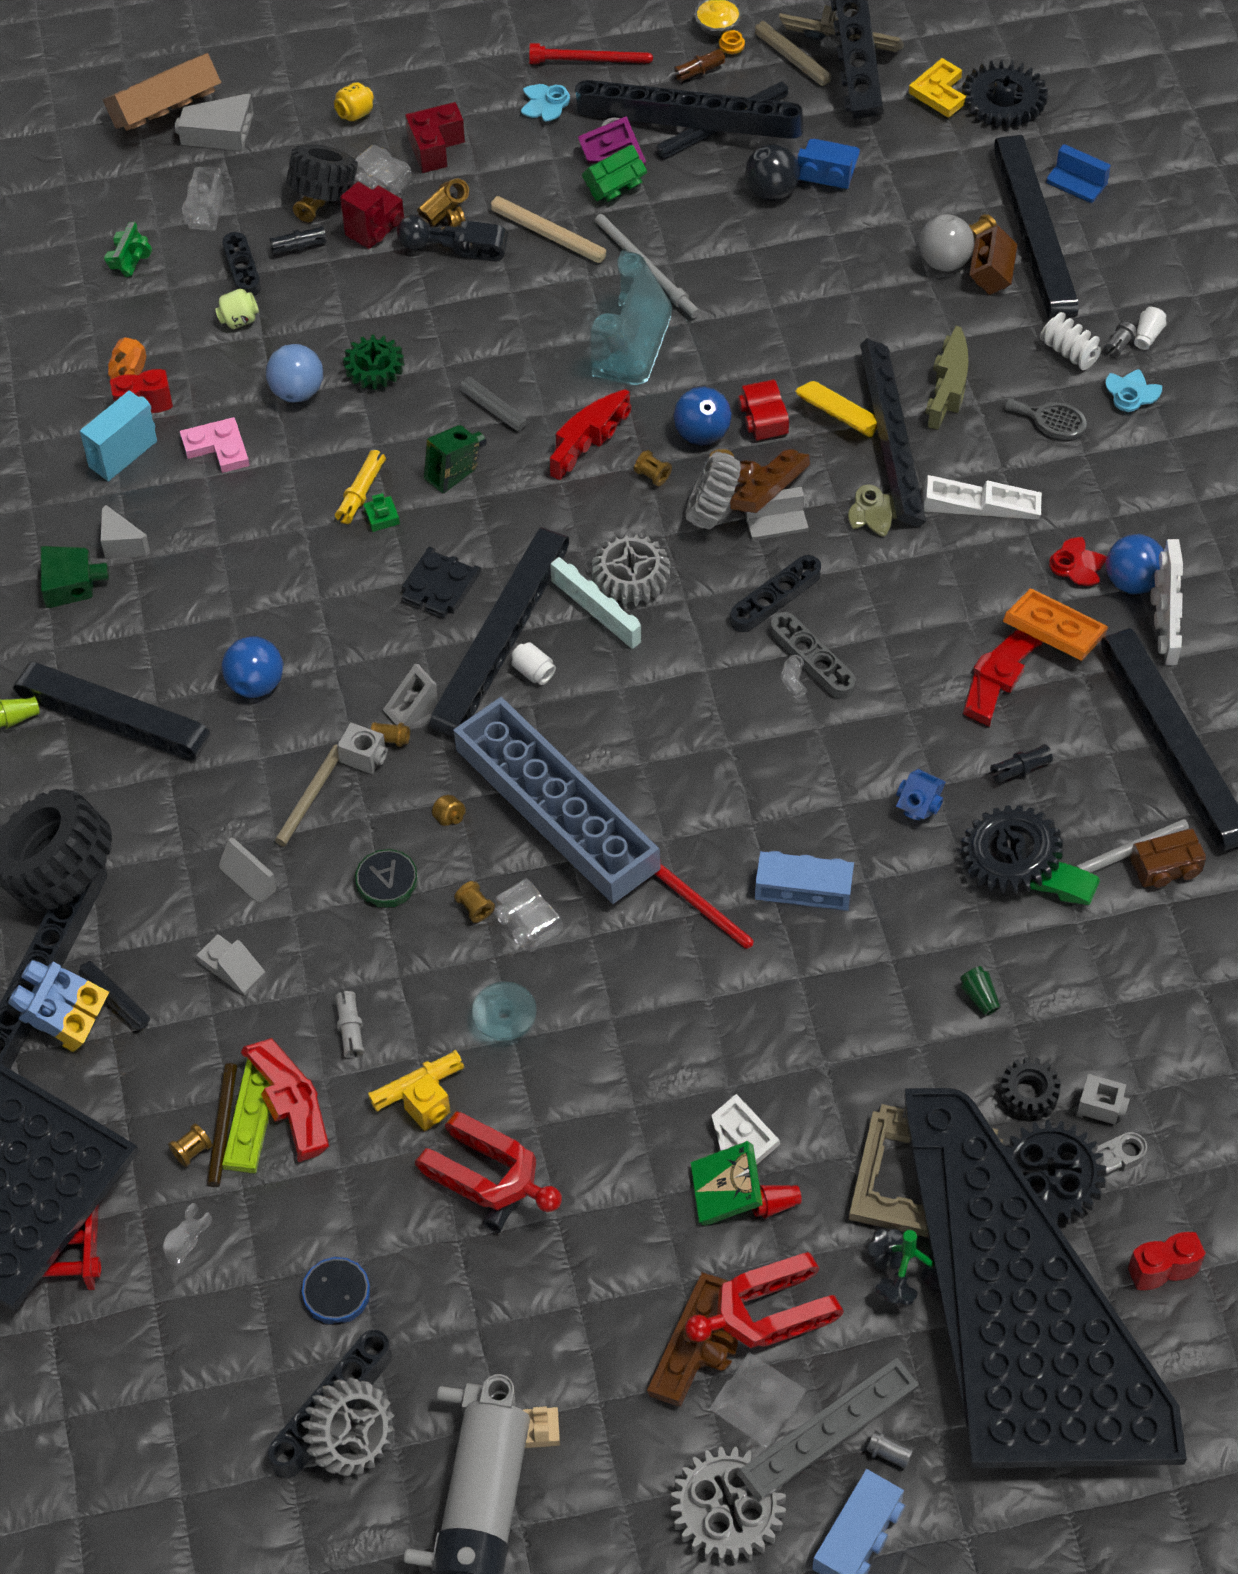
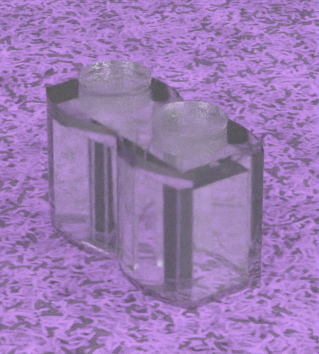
[355,145,412,196]
[494,878,563,953]

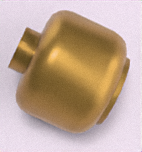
[432,795,466,826]

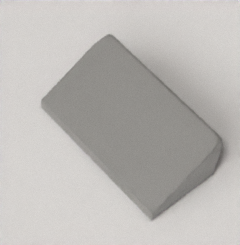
[219,837,276,903]

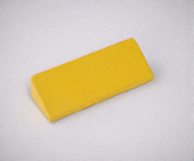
[795,381,878,438]

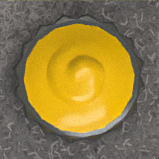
[693,0,743,36]

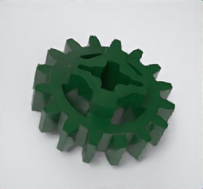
[343,335,405,389]

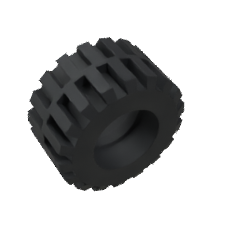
[286,144,358,201]

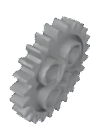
[671,1447,786,1564]

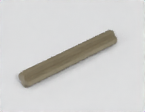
[755,21,831,86]

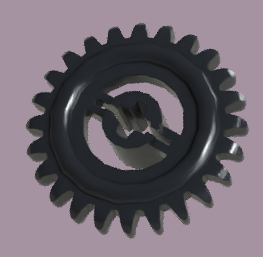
[962,59,1048,127]
[960,805,1064,895]

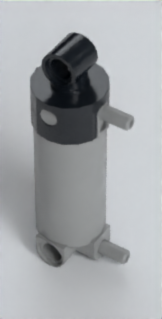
[404,1374,530,1574]

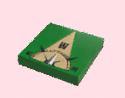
[691,1141,763,1226]

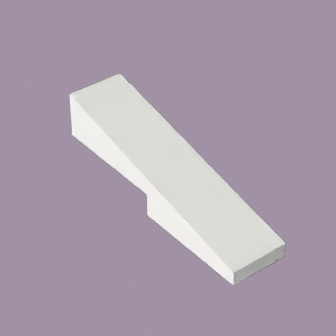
[921,475,1042,520]

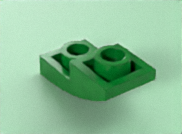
[1030,862,1100,905]

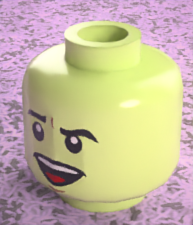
[215,289,259,329]

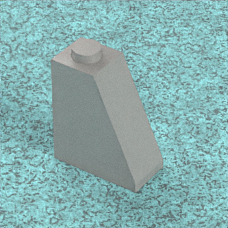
[175,94,254,151]

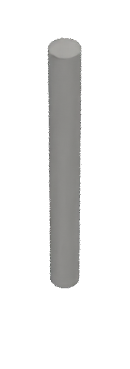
[1075,819,1189,873]

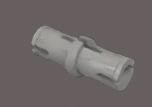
[335,991,364,1058]

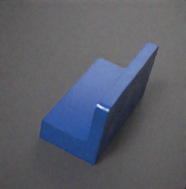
[1046,144,1111,203]

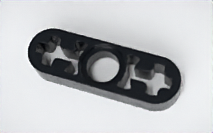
[222,232,261,296]

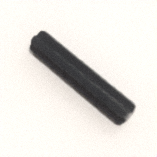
[78,961,150,1031]

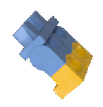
[8,960,109,1052]

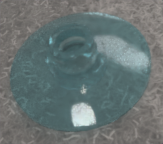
[472,982,537,1040]

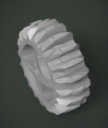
[685,451,741,530]
[591,533,670,607]
[301,1378,395,1476]

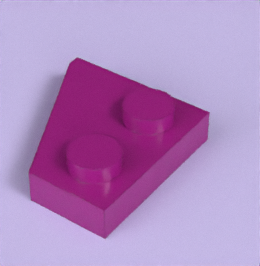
[578,116,646,165]

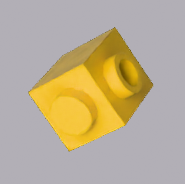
[402,1073,451,1131]

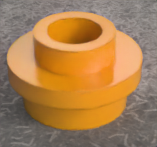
[719,30,745,54]

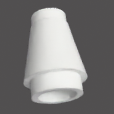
[1134,307,1166,350]

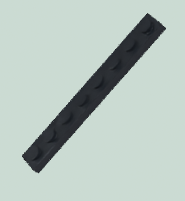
[860,338,927,528]

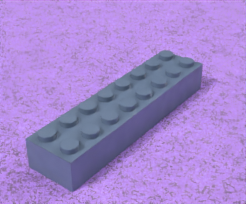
[453,697,661,904]

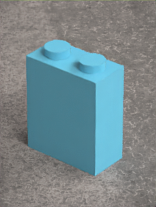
[80,390,157,482]

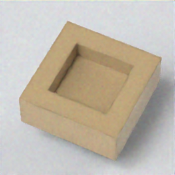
[523,1406,560,1448]

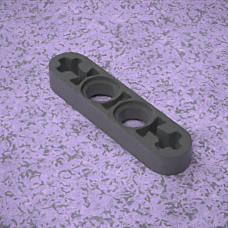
[771,612,856,699]

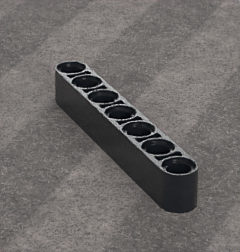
[13,662,210,760]

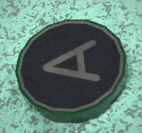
[355,849,418,908]

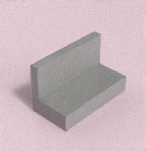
[744,487,809,541]

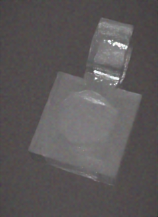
[162,1203,212,1267]

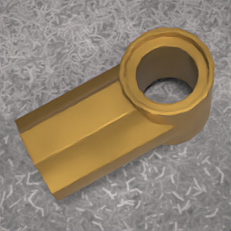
[416,178,469,227]

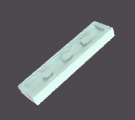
[551,557,641,649]

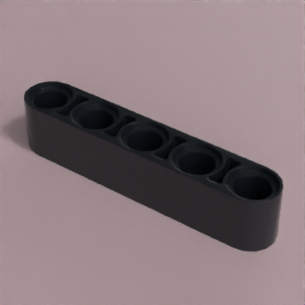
[268,1330,392,1478]

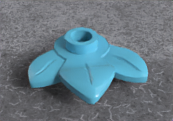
[521,84,570,122]
[1105,369,1162,412]

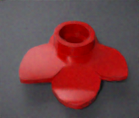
[1049,537,1107,586]

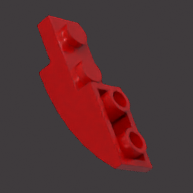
[550,389,632,480]

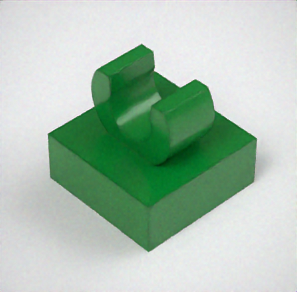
[363,493,400,532]

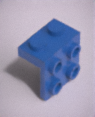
[797,139,860,189]

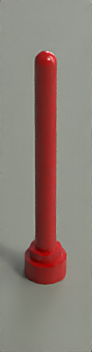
[529,43,653,65]
[655,859,754,949]

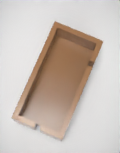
[102,53,221,131]

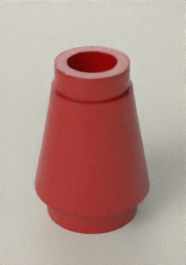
[752,1185,802,1218]

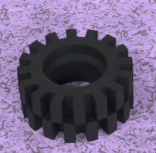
[999,1057,1061,1122]

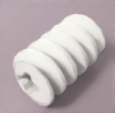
[1040,312,1101,370]

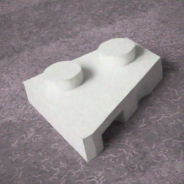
[712,1094,781,1165]

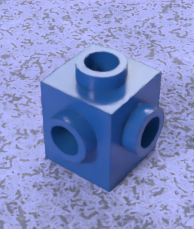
[896,769,946,820]

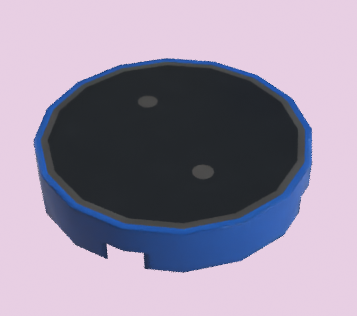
[302,1257,370,1324]

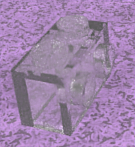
[182,167,225,231]

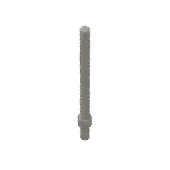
[595,214,700,318]

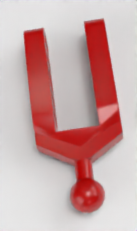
[415,1112,562,1213]
[685,1252,844,1348]

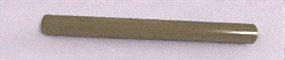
[275,745,339,846]

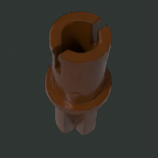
[674,49,725,83]

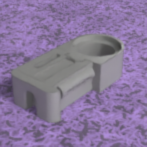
[1095,1132,1147,1177]

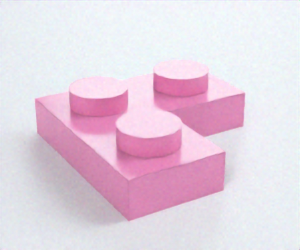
[180,417,250,473]

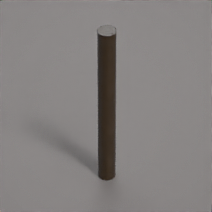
[207,1063,237,1187]

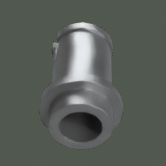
[1104,322,1137,357]
[867,1431,914,1469]

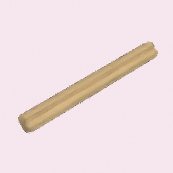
[491,196,606,263]

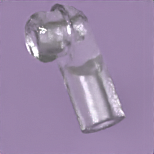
[780,655,807,699]

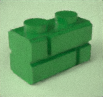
[582,145,647,202]

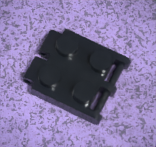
[402,546,482,618]

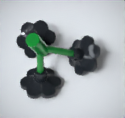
[867,1229,939,1305]

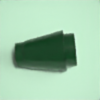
[960,966,1001,1016]

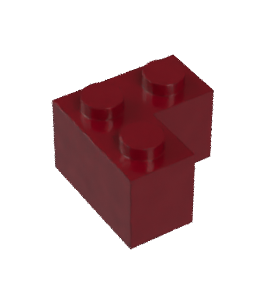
[405,102,465,173]
[340,181,404,249]

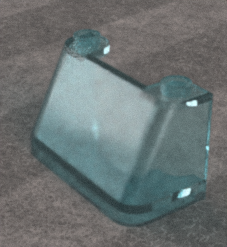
[591,250,672,385]

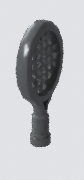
[1005,397,1087,440]

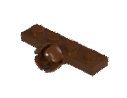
[730,449,810,513]
[647,1272,738,1407]

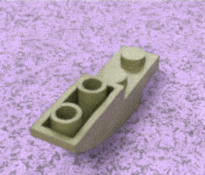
[925,326,968,430]

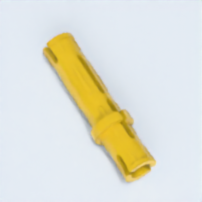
[335,450,386,524]
[367,1050,465,1112]

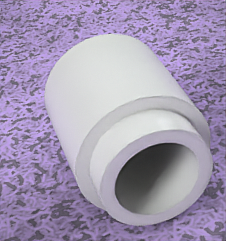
[511,642,556,685]

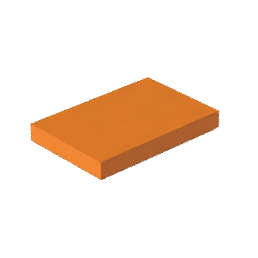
[1003,588,1108,661]

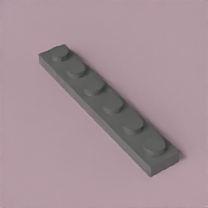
[737,1357,919,1502]

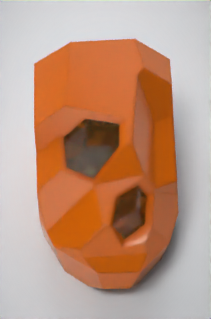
[108,337,147,380]

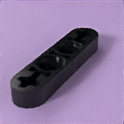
[730,555,821,632]

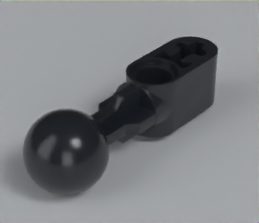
[397,214,508,261]

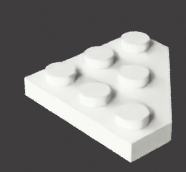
[1151,539,1183,665]

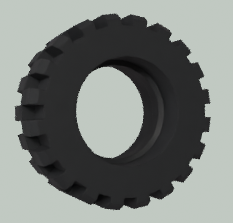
[0,789,112,911]

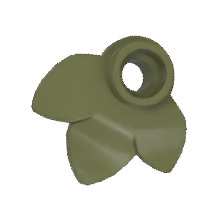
[848,484,897,537]

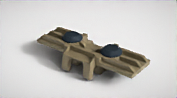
[779,5,904,52]

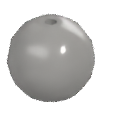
[918,214,974,272]

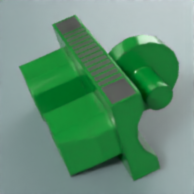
[104,222,152,277]

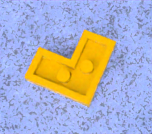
[908,58,966,118]

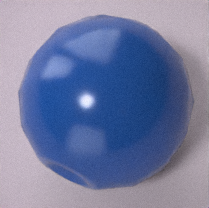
[673,386,731,446]
[1106,534,1164,595]
[221,636,284,698]

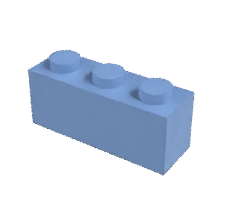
[755,851,854,911]
[812,1469,906,1574]

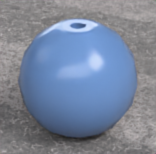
[266,344,323,402]

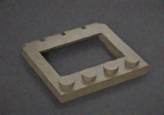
[849,1104,1003,1237]

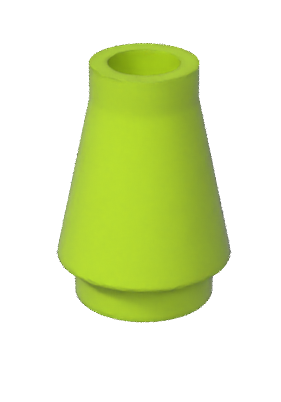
[0,697,40,729]

